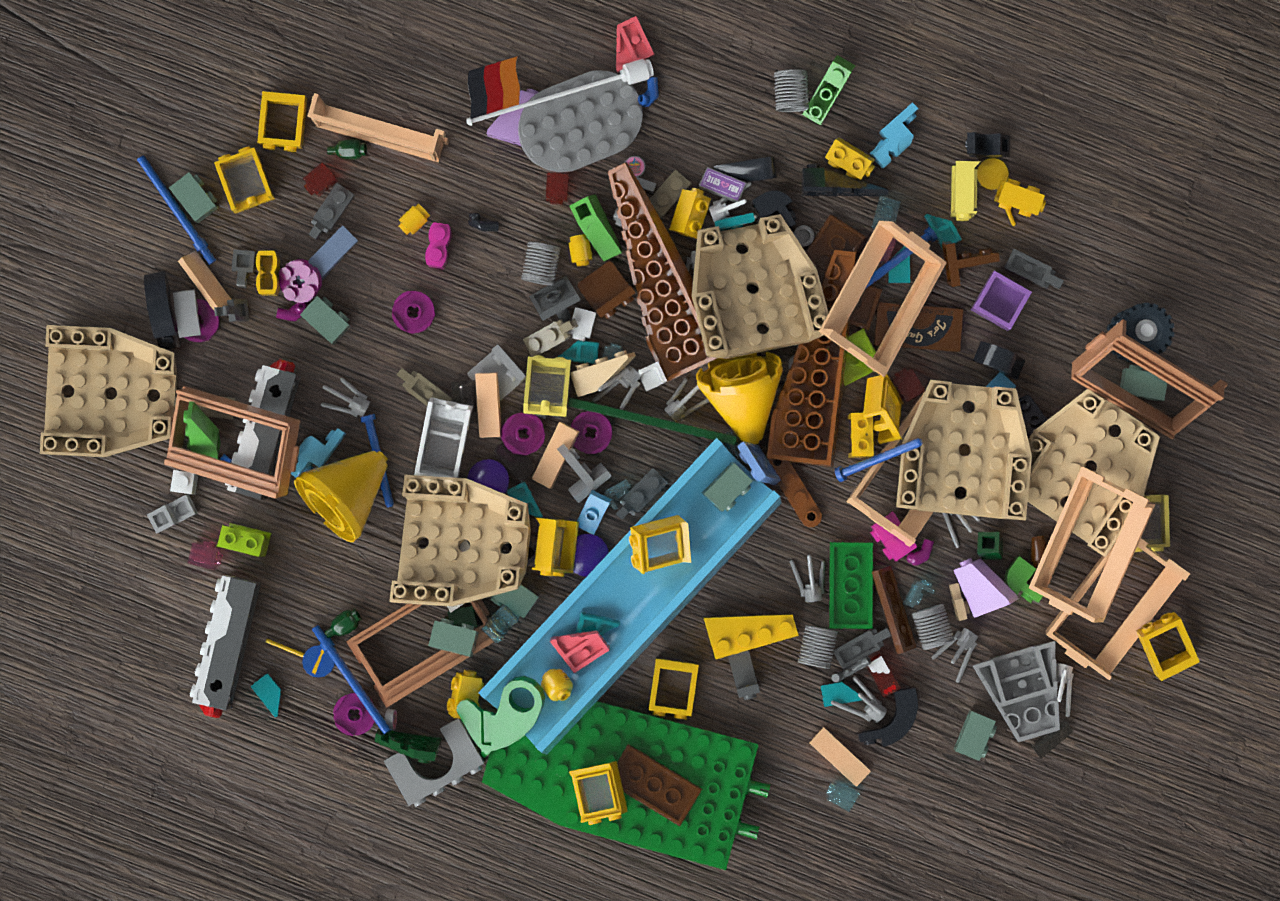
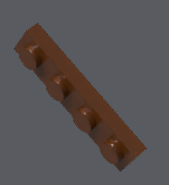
[872,566,917,654]

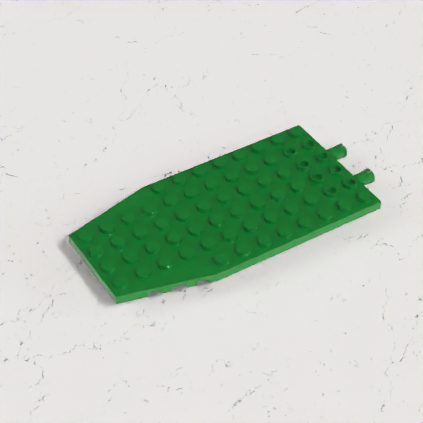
[482,701,771,870]

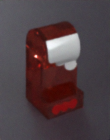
[866,654,901,697]

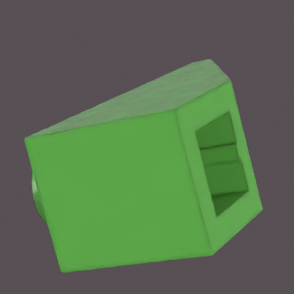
[802,55,855,125]
[570,194,623,261]
[183,401,221,459]

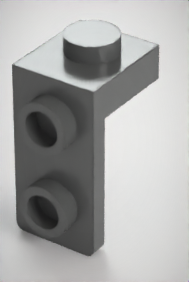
[728,650,760,700]

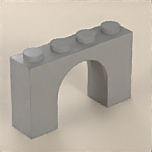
[384,718,485,807]

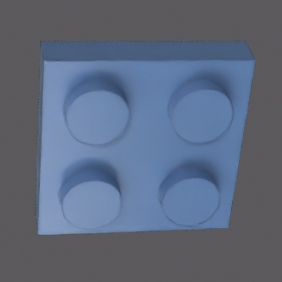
[737,441,781,485]

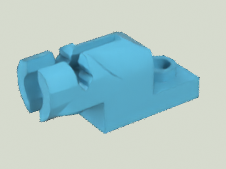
[870,103,918,168]
[291,428,346,477]

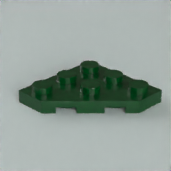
[375,728,442,763]

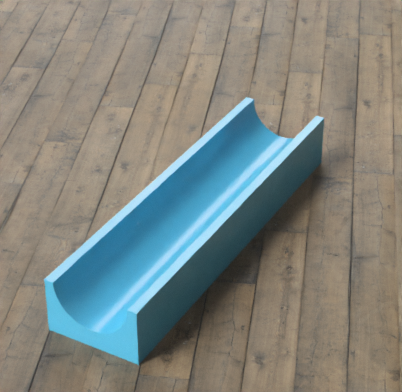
[479,438,782,755]

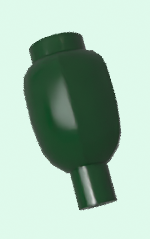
[327,139,367,160]
[324,609,362,638]

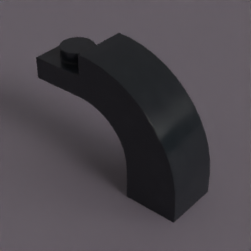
[144,271,181,350]
[857,687,918,747]

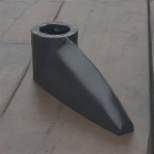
[714,157,777,181]

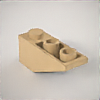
[570,350,636,397]

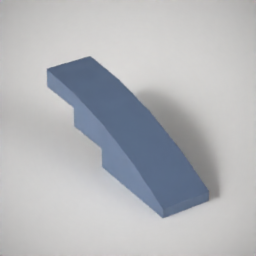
[296,226,358,286]

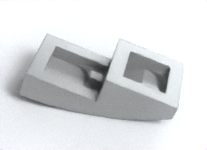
[173,289,201,338]
[147,494,198,534]

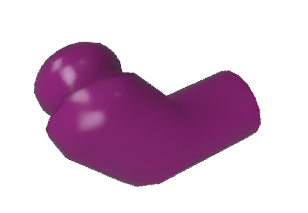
[276,303,307,321]
[907,539,934,566]

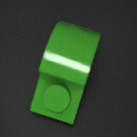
[1005,556,1043,603]

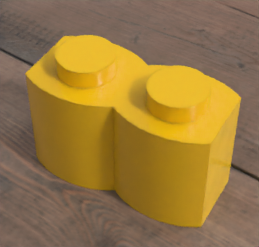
[256,251,280,296]

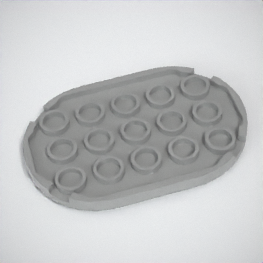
[518,70,643,173]

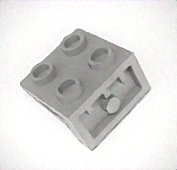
[467,344,526,401]

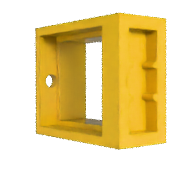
[257,91,307,152]
[1136,612,1200,681]
[649,658,699,719]

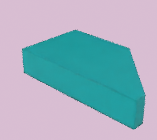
[714,213,755,231]
[924,214,962,250]
[888,246,910,283]
[558,341,599,364]
[507,481,543,518]
[575,612,620,636]
[251,673,281,717]
[820,682,862,707]

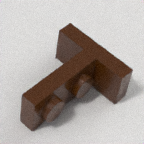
[942,241,1000,287]

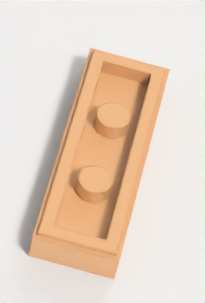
[178,251,232,310]
[475,372,502,438]
[532,422,580,489]
[809,727,871,787]

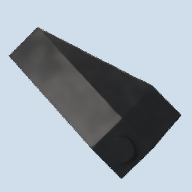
[801,164,889,197]

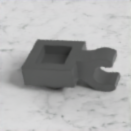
[231,249,256,289]
[214,299,250,322]

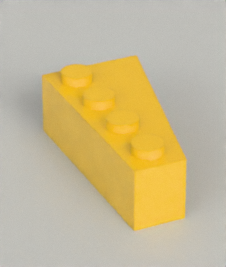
[703,614,799,659]

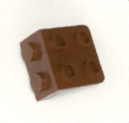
[578,261,636,319]

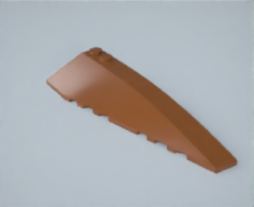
[608,162,717,382]
[767,250,856,467]

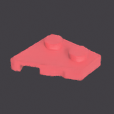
[616,16,655,73]
[550,631,610,673]

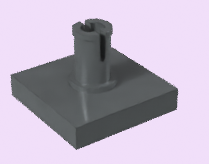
[529,276,580,322]

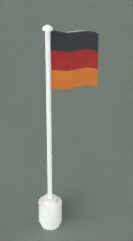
[467,57,654,126]

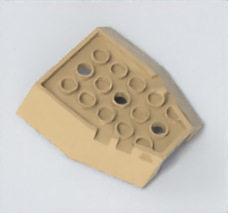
[692,214,829,359]
[40,325,177,457]
[896,380,1032,520]
[1028,389,1160,557]
[390,475,531,607]

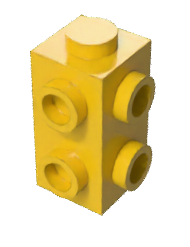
[825,137,875,180]
[994,178,1046,218]
[669,188,711,239]
[447,670,484,719]

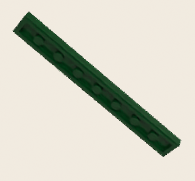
[568,397,738,445]

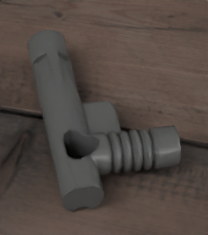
[831,656,871,683]

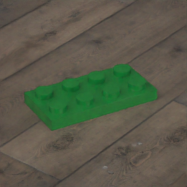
[829,542,873,629]

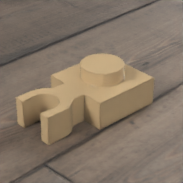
[949,583,970,621]

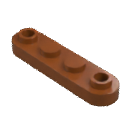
[768,459,822,527]

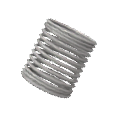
[774,69,809,112]
[521,242,561,286]
[912,604,955,650]
[798,625,838,669]

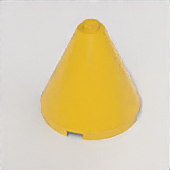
[696,352,783,445]
[294,451,387,542]

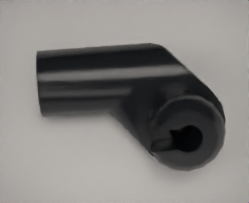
[468,213,499,232]

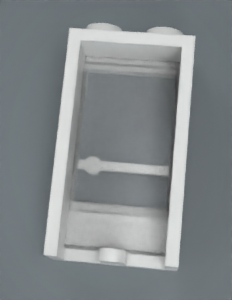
[414,397,473,478]

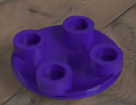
[467,459,509,494]
[573,534,609,577]

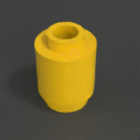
[398,204,430,235]
[568,234,593,267]

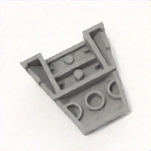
[972,641,1060,742]

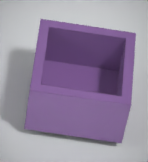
[971,271,1032,331]

